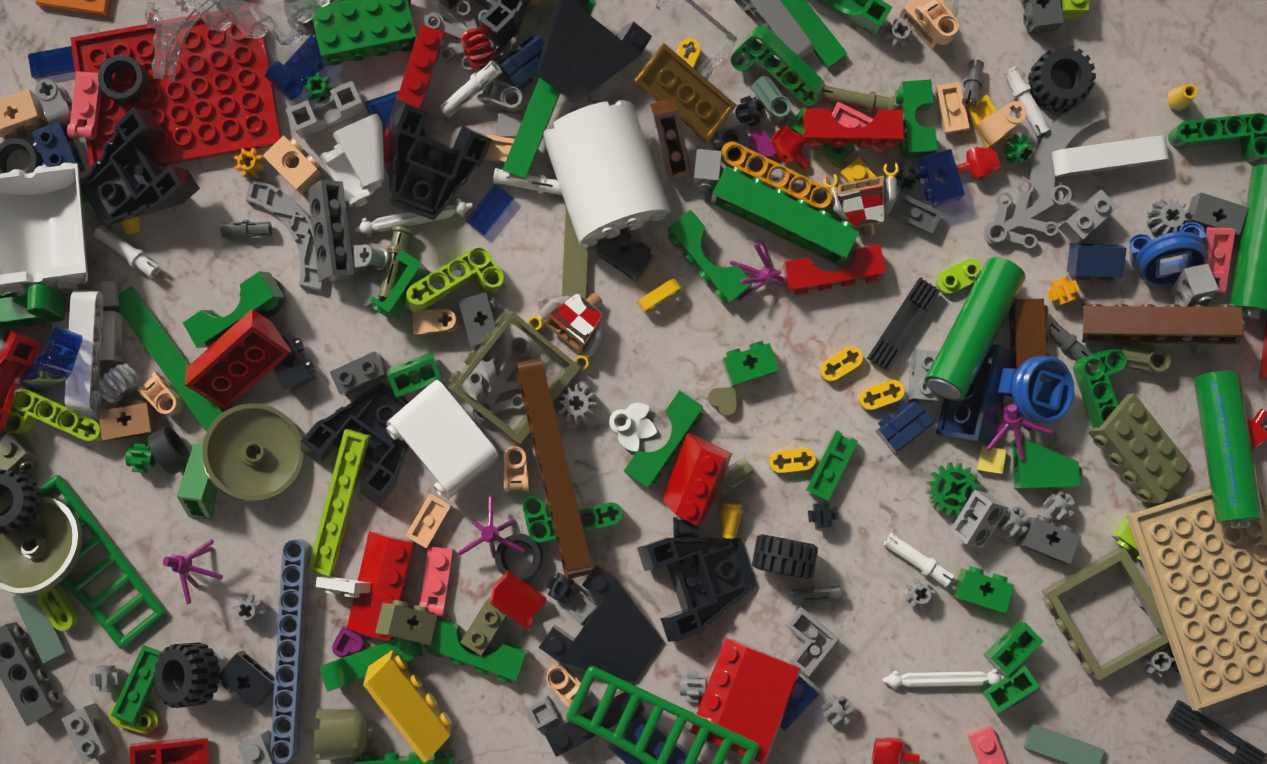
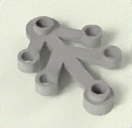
[425,1,512,70]
[983,180,1072,249]
[468,337,530,424]

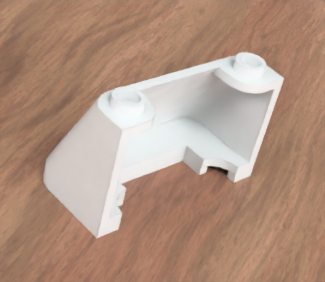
[320,114,384,208]
[386,380,498,500]

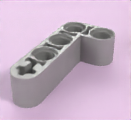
[734,0,814,60]

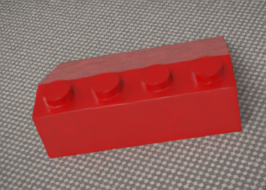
[690,638,801,764]

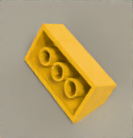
[363,650,452,763]

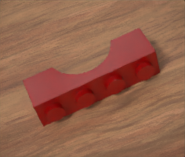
[802,109,903,148]
[782,244,886,296]
[0,331,41,434]

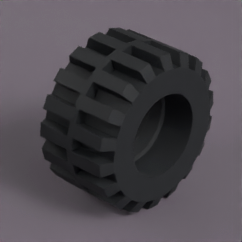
[1028,45,1096,112]
[0,469,43,534]
[752,534,818,579]
[154,642,221,708]

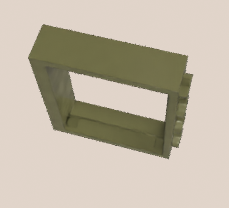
[448,311,581,444]
[1042,547,1169,681]

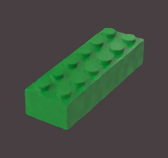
[710,167,859,266]

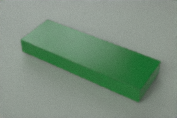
[111,645,163,725]

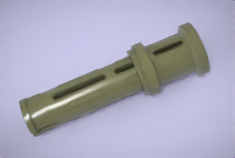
[821,85,896,113]
[378,226,414,300]

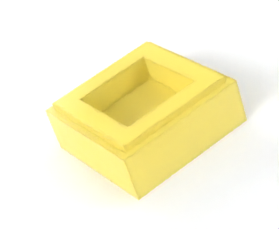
[977,446,1006,474]

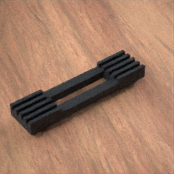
[866,277,941,372]
[1165,700,1267,764]

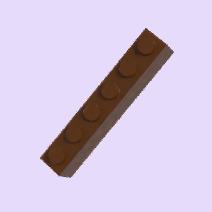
[1082,304,1243,345]

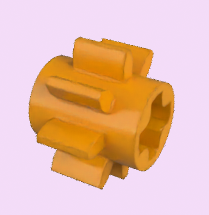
[234,148,265,179]
[1046,276,1080,306]

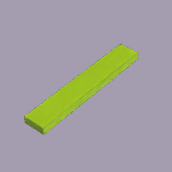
[308,429,370,577]

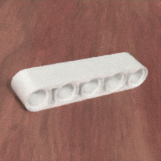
[1051,135,1169,177]
[65,289,104,411]

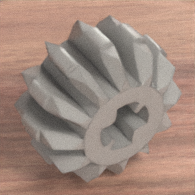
[1146,197,1191,236]
[96,364,141,404]
[556,383,598,425]

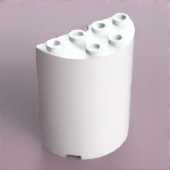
[543,100,671,248]
[0,163,88,296]

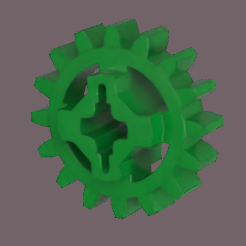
[926,463,981,516]

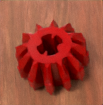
[461,27,495,71]

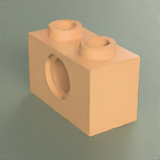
[263,136,322,194]

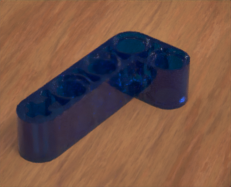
[265,31,326,100]
[18,326,83,392]

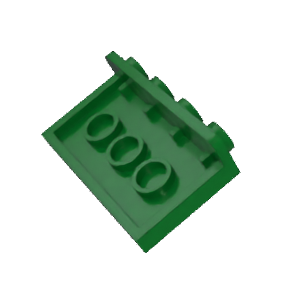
[310,0,416,66]

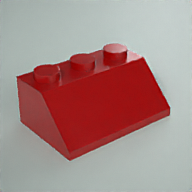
[662,433,733,525]

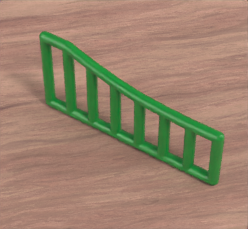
[39,475,166,649]
[566,666,759,764]

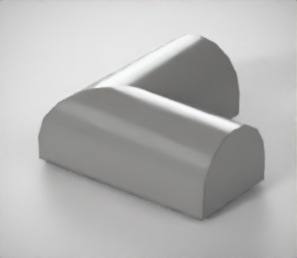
[785,607,840,677]

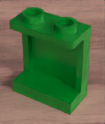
[369,250,429,319]

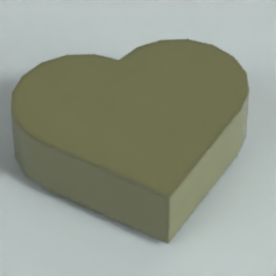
[708,387,737,416]

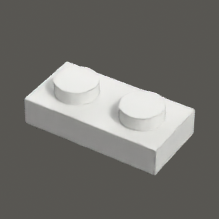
[316,577,371,597]

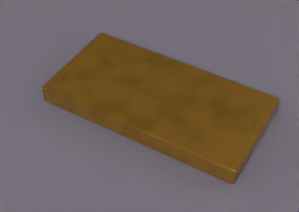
[633,43,737,144]

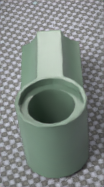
[750,75,791,124]

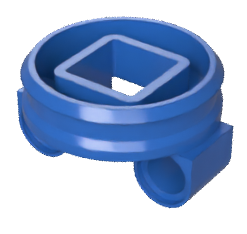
[1129,222,1208,286]
[998,356,1074,424]

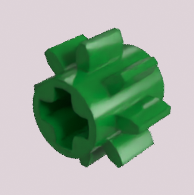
[303,72,334,102]
[1003,134,1035,165]
[125,443,156,473]

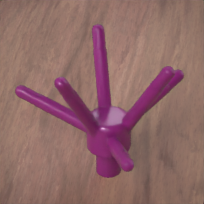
[730,241,786,301]
[986,402,1053,461]
[458,495,525,558]
[163,539,223,604]

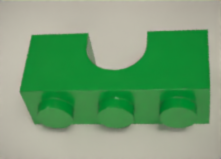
[895,79,938,158]

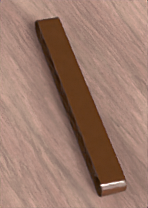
[515,358,592,580]

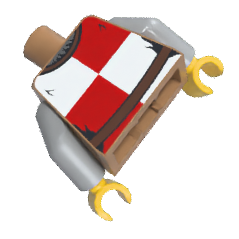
[824,163,899,236]
[528,293,603,370]

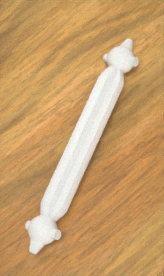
[355,198,473,238]
[882,669,1006,690]

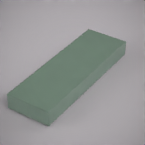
[12,594,68,663]
[1024,723,1104,764]

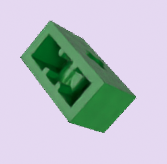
[722,341,779,387]
[386,352,442,397]
[953,566,1014,613]
[983,620,1044,676]
[982,665,1040,717]

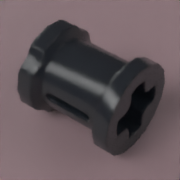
[673,517,698,538]

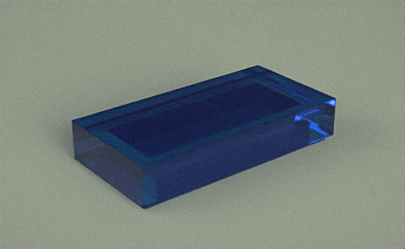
[28,46,75,79]
[465,184,515,236]

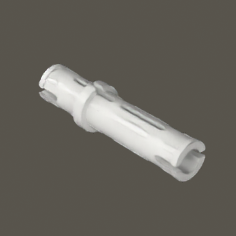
[440,60,502,118]
[1003,66,1051,137]
[493,168,563,196]
[93,225,161,279]
[883,532,954,587]

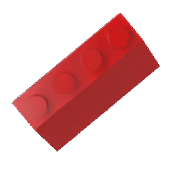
[185,309,291,411]
[347,531,417,641]

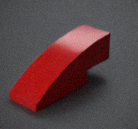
[129,738,209,764]

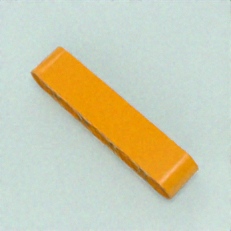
[721,142,832,208]

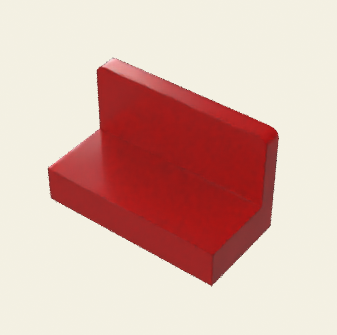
[490,571,547,629]

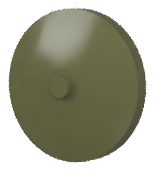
[202,403,304,502]
[0,497,82,595]

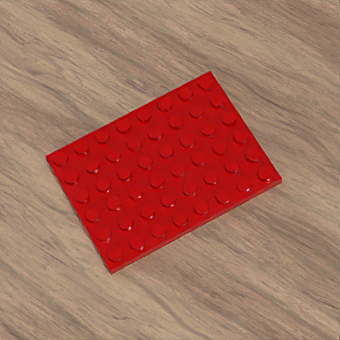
[70,4,282,168]

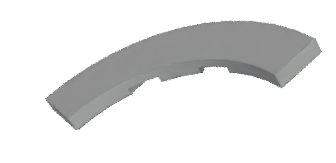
[1028,96,1106,209]
[245,178,325,292]

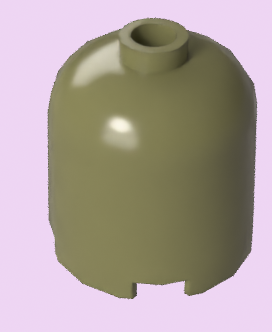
[314,709,373,760]

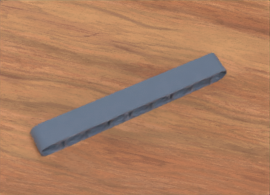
[270,539,310,763]

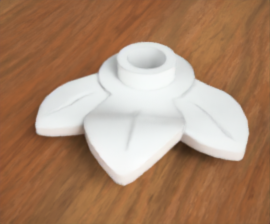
[609,403,657,451]

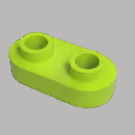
[935,258,983,295]
[37,585,78,631]
[109,704,161,734]

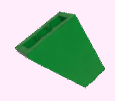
[1012,438,1083,488]
[177,443,218,520]

